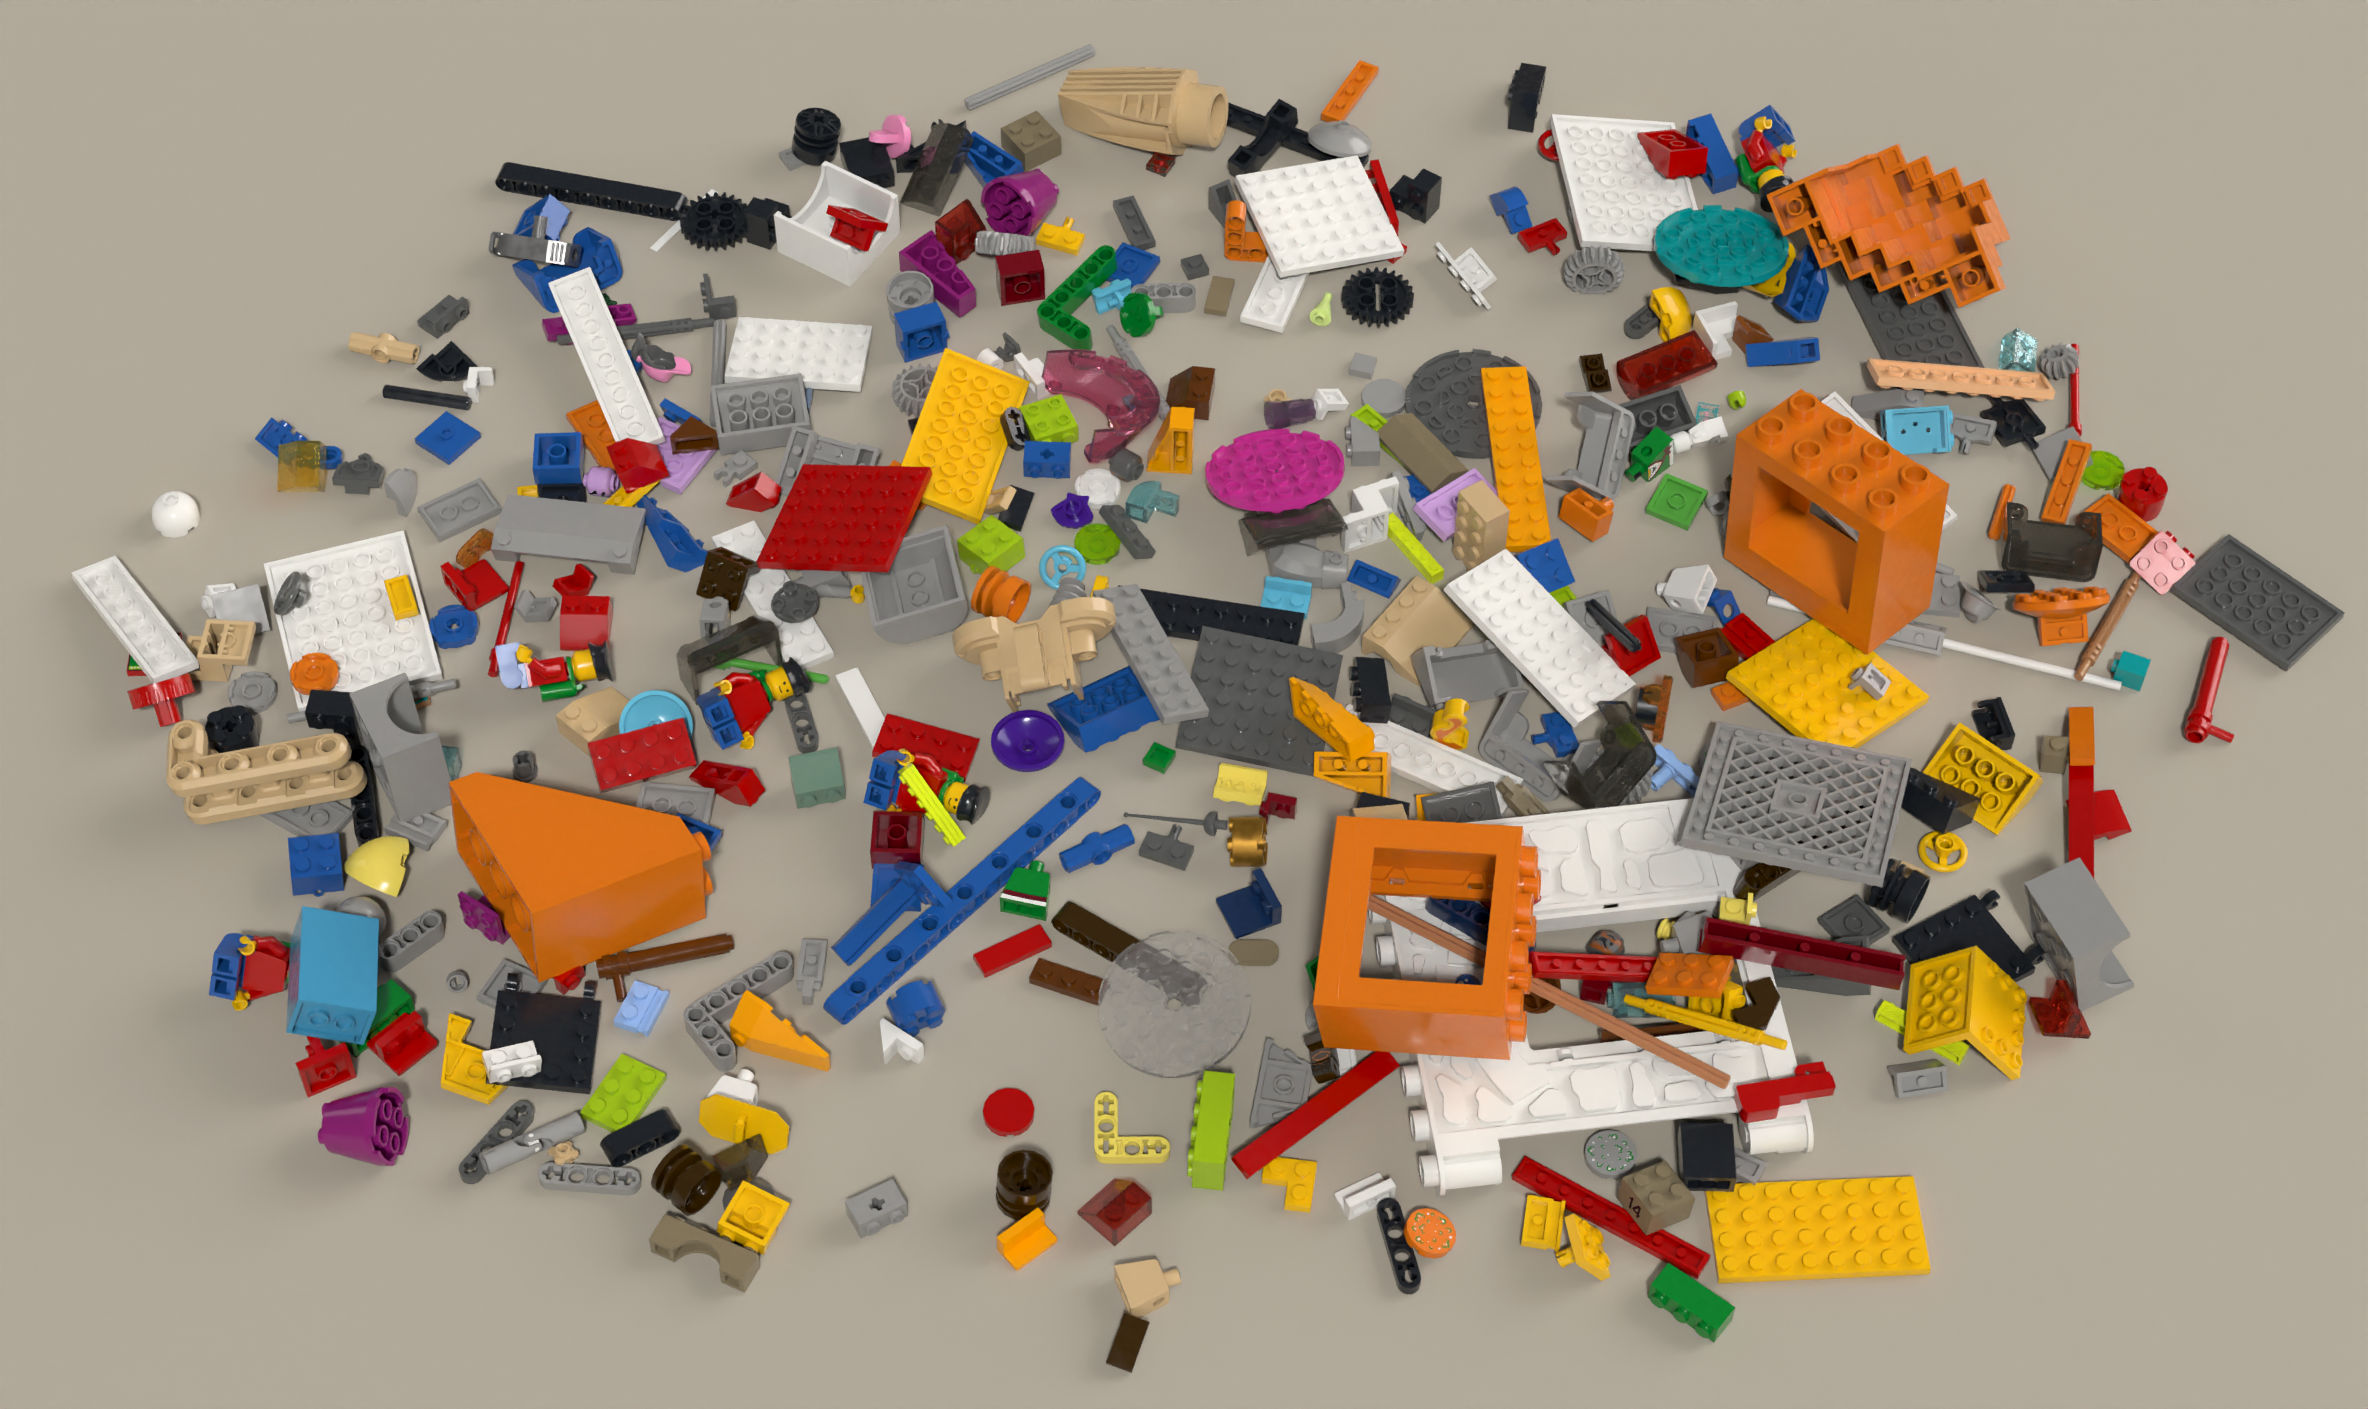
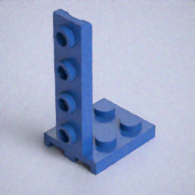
[831,861,952,966]

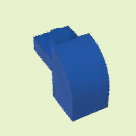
[1489,186,1533,234]

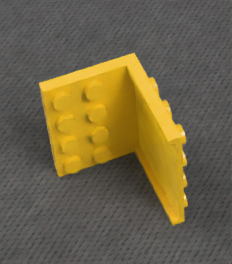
[1903,946,2027,1080]

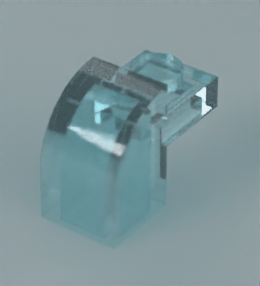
[1126,481,1179,523]

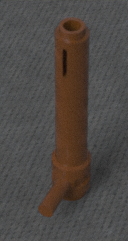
[596,933,734,1002]

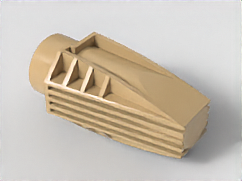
[1057,67,1228,155]

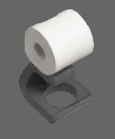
[977,332,1021,370]

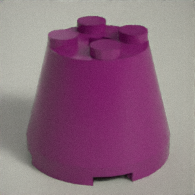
[981,168,1059,236]
[318,1087,409,1166]

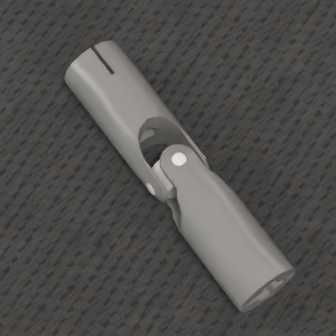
[479,1112,585,1175]

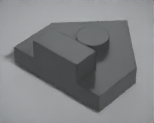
[332,453,384,495]

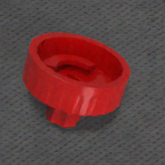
[127,673,195,727]

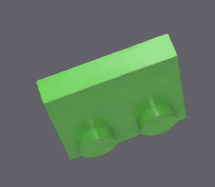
[1646,473,1708,531]

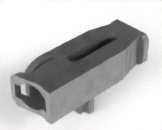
[488,215,582,267]

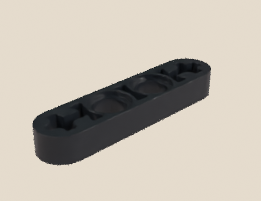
[1377,1198,1421,1294]

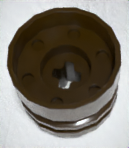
[651,1144,722,1216]
[996,1150,1053,1220]

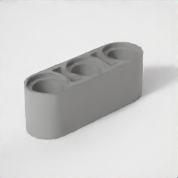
[1131,283,1196,313]
[378,911,445,972]

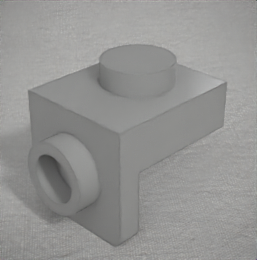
[514,590,557,623]

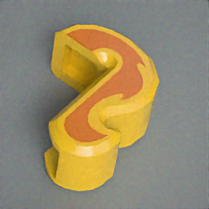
[1430,698,1470,750]

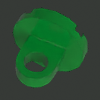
[1120,292,1164,337]

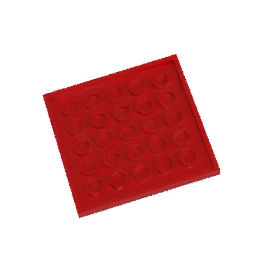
[756,464,933,573]

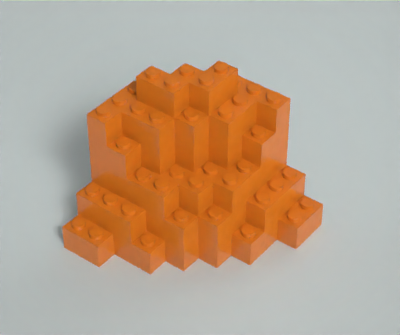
[1766,144,2011,308]

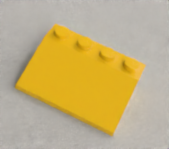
[1922,722,2043,836]

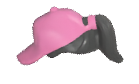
[631,332,691,383]

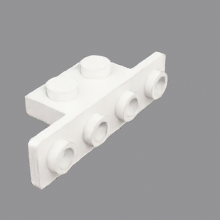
[1435,241,1498,310]

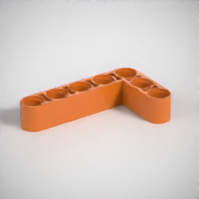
[1224,200,1269,263]

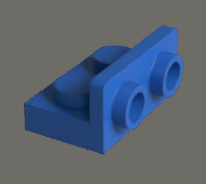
[255,417,309,466]

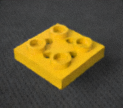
[1556,1214,1611,1281]

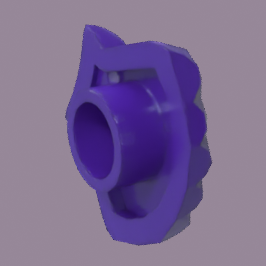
[1051,492,1093,529]

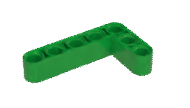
[1037,245,1117,354]

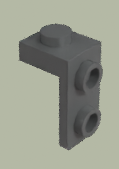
[700,273,737,320]

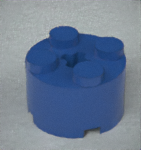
[886,980,945,1037]

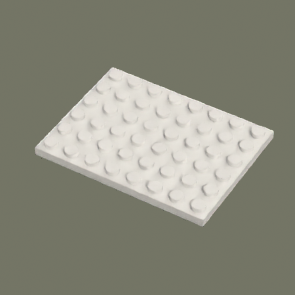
[1549,114,1698,251]
[264,530,443,712]

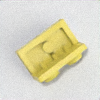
[1213,763,1268,806]

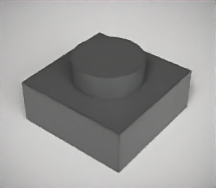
[1181,254,1209,281]

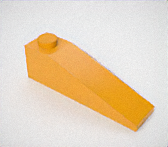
[729,990,831,1072]

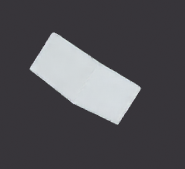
[1692,301,1738,361]

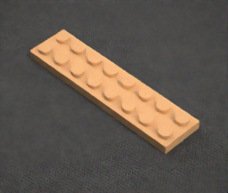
[1866,358,2055,401]

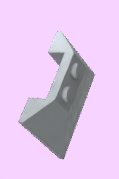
[776,426,880,496]

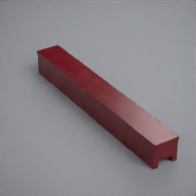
[1698,917,1906,990]

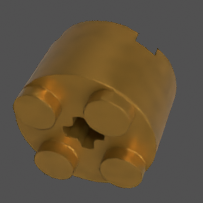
[1227,817,1268,867]

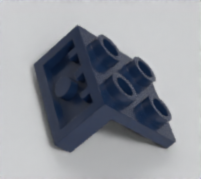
[1216,868,1282,939]

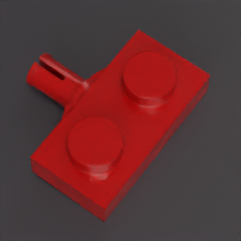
[1518,218,1567,255]

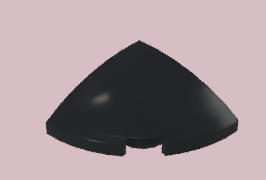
[416,341,478,382]

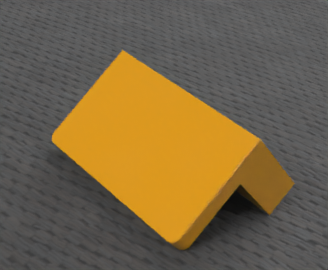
[996,1207,1057,1271]

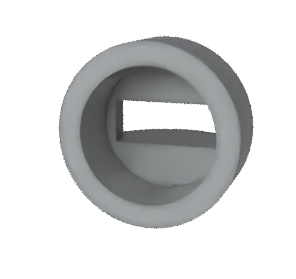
[446,970,468,993]

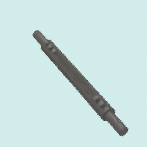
[556,317,714,344]

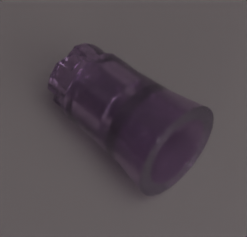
[1264,398,1316,430]

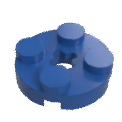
[429,605,479,649]

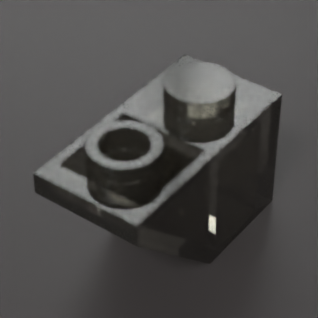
[712,1134,768,1191]

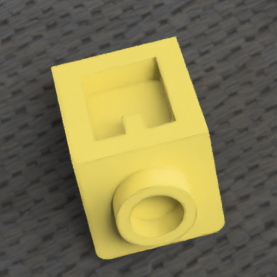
[1719,893,1757,925]

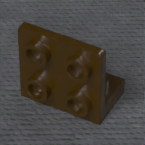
[696,547,760,611]

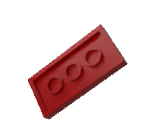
[872,713,980,782]

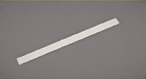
[650,189,719,252]

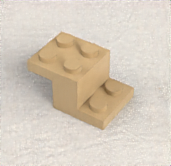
[183,619,256,682]

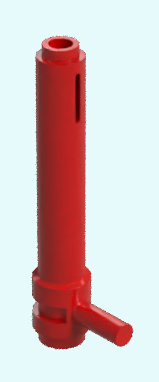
[2184,636,2234,743]

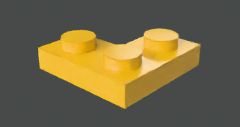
[1262,1157,1317,1213]

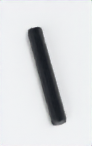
[382,384,472,410]
[1585,599,1642,653]

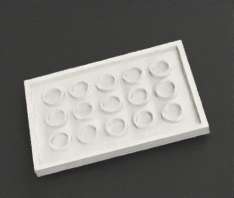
[724,317,873,392]

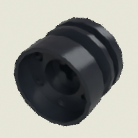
[791,108,841,165]
[1868,858,1930,924]

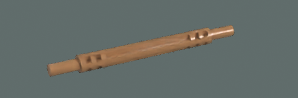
[2074,570,2141,681]

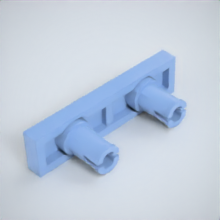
[1650,744,1700,797]

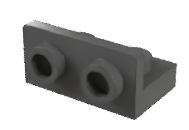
[417,295,469,339]
[1388,694,1437,738]

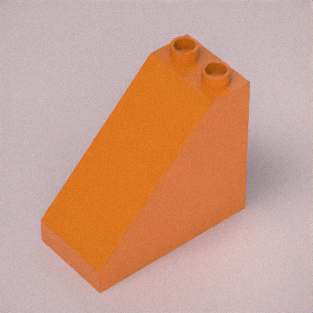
[449,772,713,983]

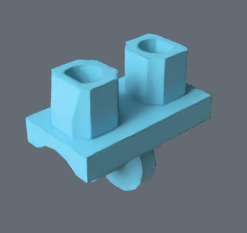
[1091,278,1131,315]

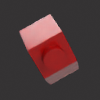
[726,471,782,512]

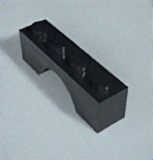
[1228,99,1298,177]

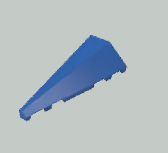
[636,495,708,573]

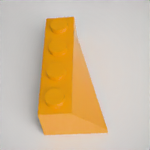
[1289,677,1375,762]

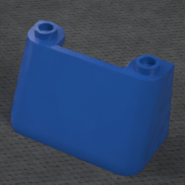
[512,227,622,313]

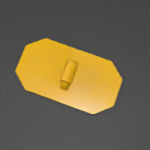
[699,1094,789,1154]

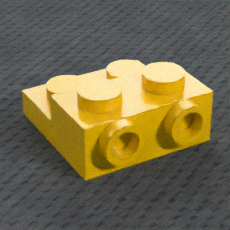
[1688,980,1746,1031]
[717,1180,790,1255]

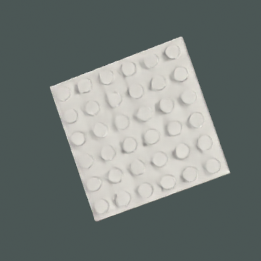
[1235,155,1404,278]

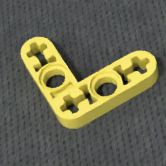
[1094,1092,1170,1164]

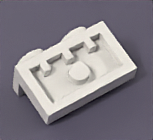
[482,1041,542,1083]

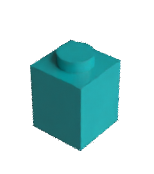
[2111,650,2151,691]

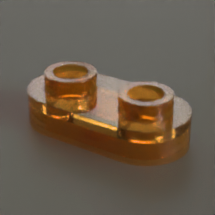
[456,528,494,568]

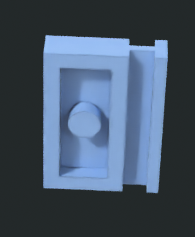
[613,980,670,1037]

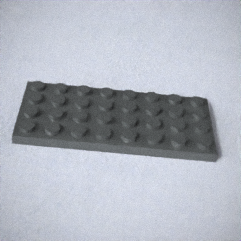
[1835,261,1985,389]

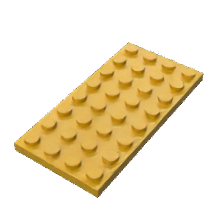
[901,348,1030,524]
[1704,1176,1931,1283]

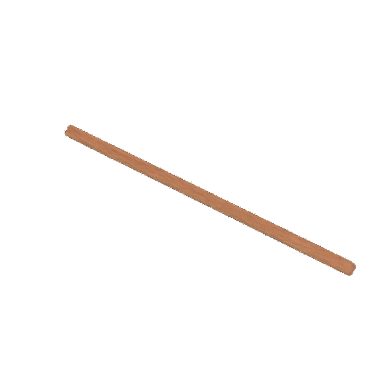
[1368,895,1731,1089]

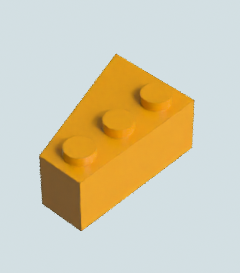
[1146,407,1195,474]
[1314,752,1391,798]

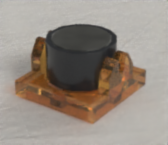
[1634,675,1673,743]

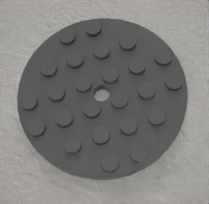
[1405,349,1542,458]

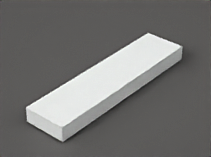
[835,667,885,750]

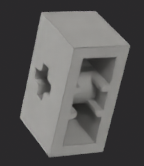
[845,1179,908,1238]

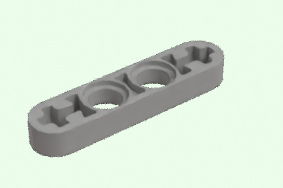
[538,1162,641,1196]

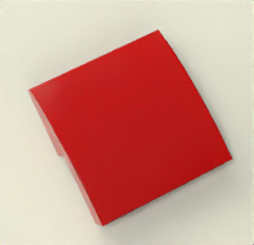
[2065,790,2132,840]

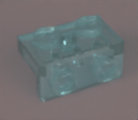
[1999,328,2038,372]

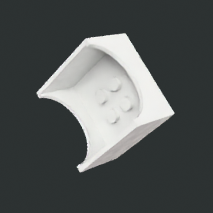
[774,161,901,287]

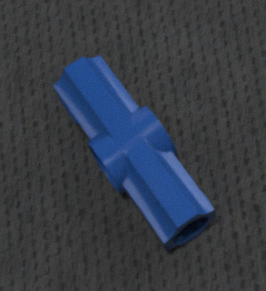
[1059,824,1135,873]

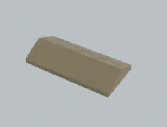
[1377,413,1468,494]

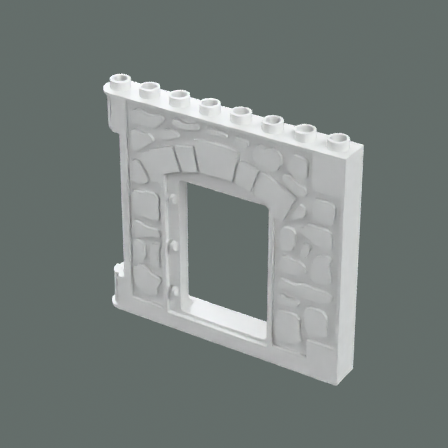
[1368,798,1814,1196]

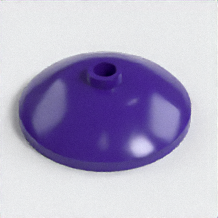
[991,710,1064,772]

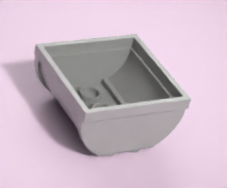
[861,525,968,644]

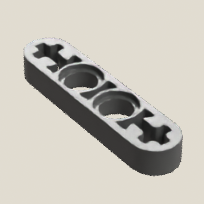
[783,693,819,754]
[459,1101,534,1184]

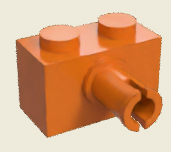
[1559,487,1614,542]

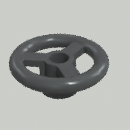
[274,571,306,615]

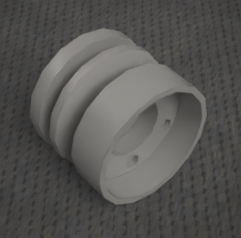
[886,271,935,325]

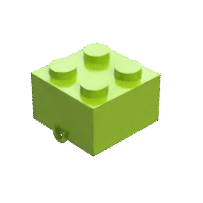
[957,515,1025,575]

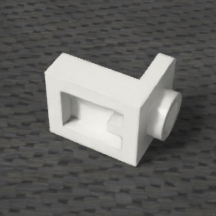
[1308,389,1349,420]
[201,583,236,618]

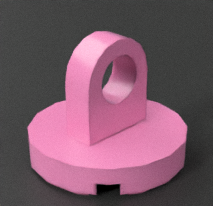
[869,115,911,158]

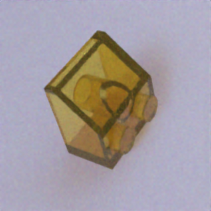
[277,441,326,492]

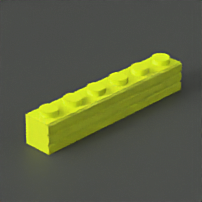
[1387,513,1444,584]
[898,763,966,847]
[1875,1000,1970,1066]

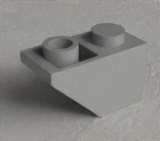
[1345,416,1380,466]

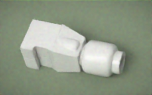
[1670,416,1728,454]

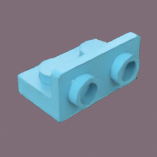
[1260,576,1312,620]

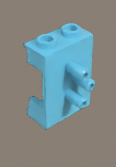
[1880,405,1954,455]

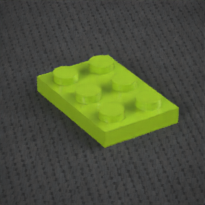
[580,1054,667,1133]

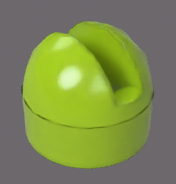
[1727,390,1746,410]

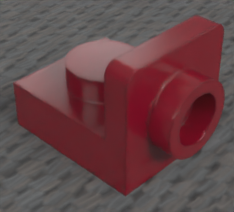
[1259,792,1297,826]

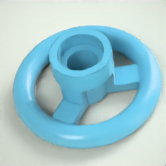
[1039,545,1086,590]

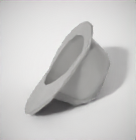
[1960,581,2001,623]

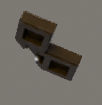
[1732,977,1780,1031]

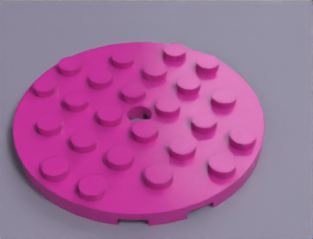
[1205,429,1345,513]

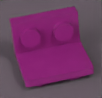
[458,891,510,945]

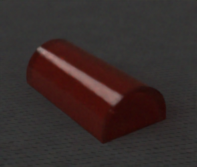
[1616,330,1718,400]

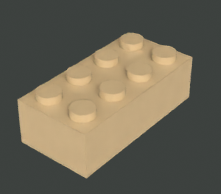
[1452,480,1510,571]

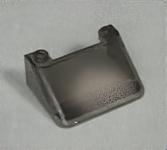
[1238,497,1348,557]

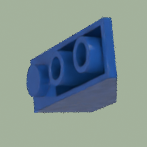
[1745,337,1820,367]

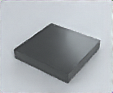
[1818,894,1890,945]

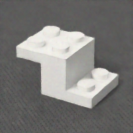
[1341,476,1399,553]

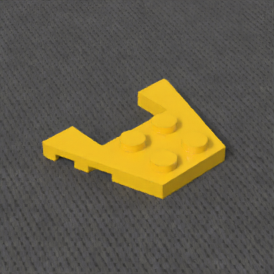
[441,1013,508,1105]

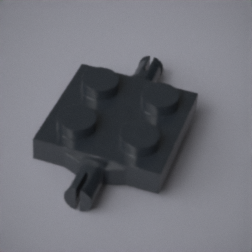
[1982,396,2046,450]

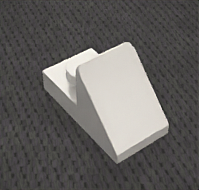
[880,1018,924,1065]

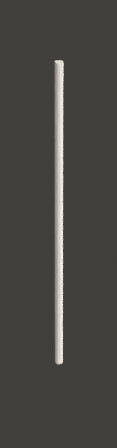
[1767,595,2122,691]

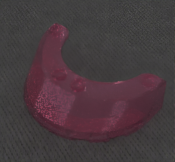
[1041,349,1160,463]

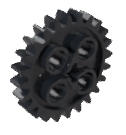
[679,192,747,251]
[1341,267,1414,328]

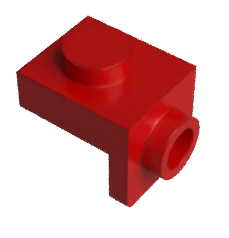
[552,563,594,596]
[553,965,585,995]

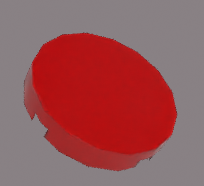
[983,1088,1035,1137]

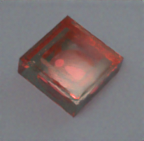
[1146,152,1175,177]

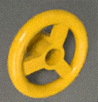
[1918,831,1968,873]

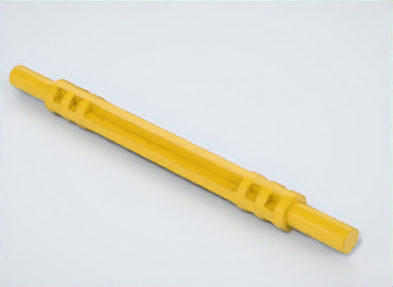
[1624,994,1787,1050]

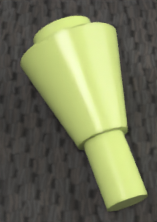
[1309,292,1332,326]

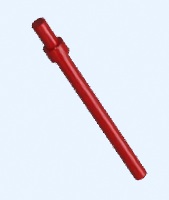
[2068,343,2082,437]
[488,561,524,678]

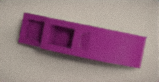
[541,303,637,345]

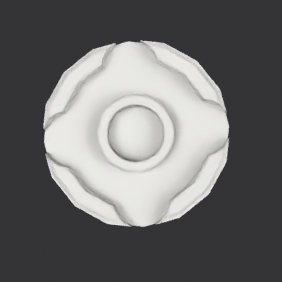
[1075,468,1121,509]

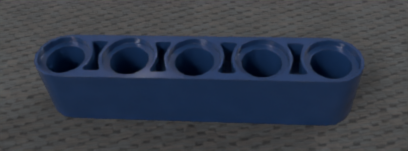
[1425,897,1536,963]

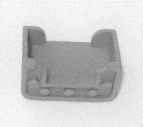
[1411,640,1524,711]

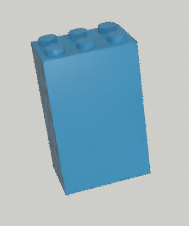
[286,906,379,1045]

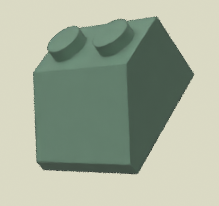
[788,747,846,809]

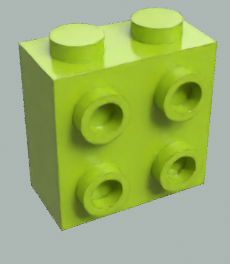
[1019,394,1079,444]

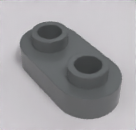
[1625,305,1661,339]

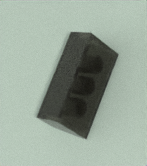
[900,123,974,217]

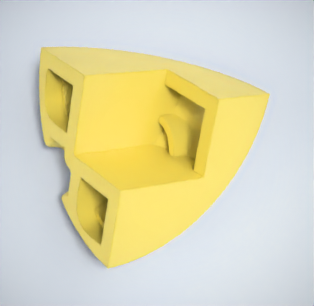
[342,836,409,897]

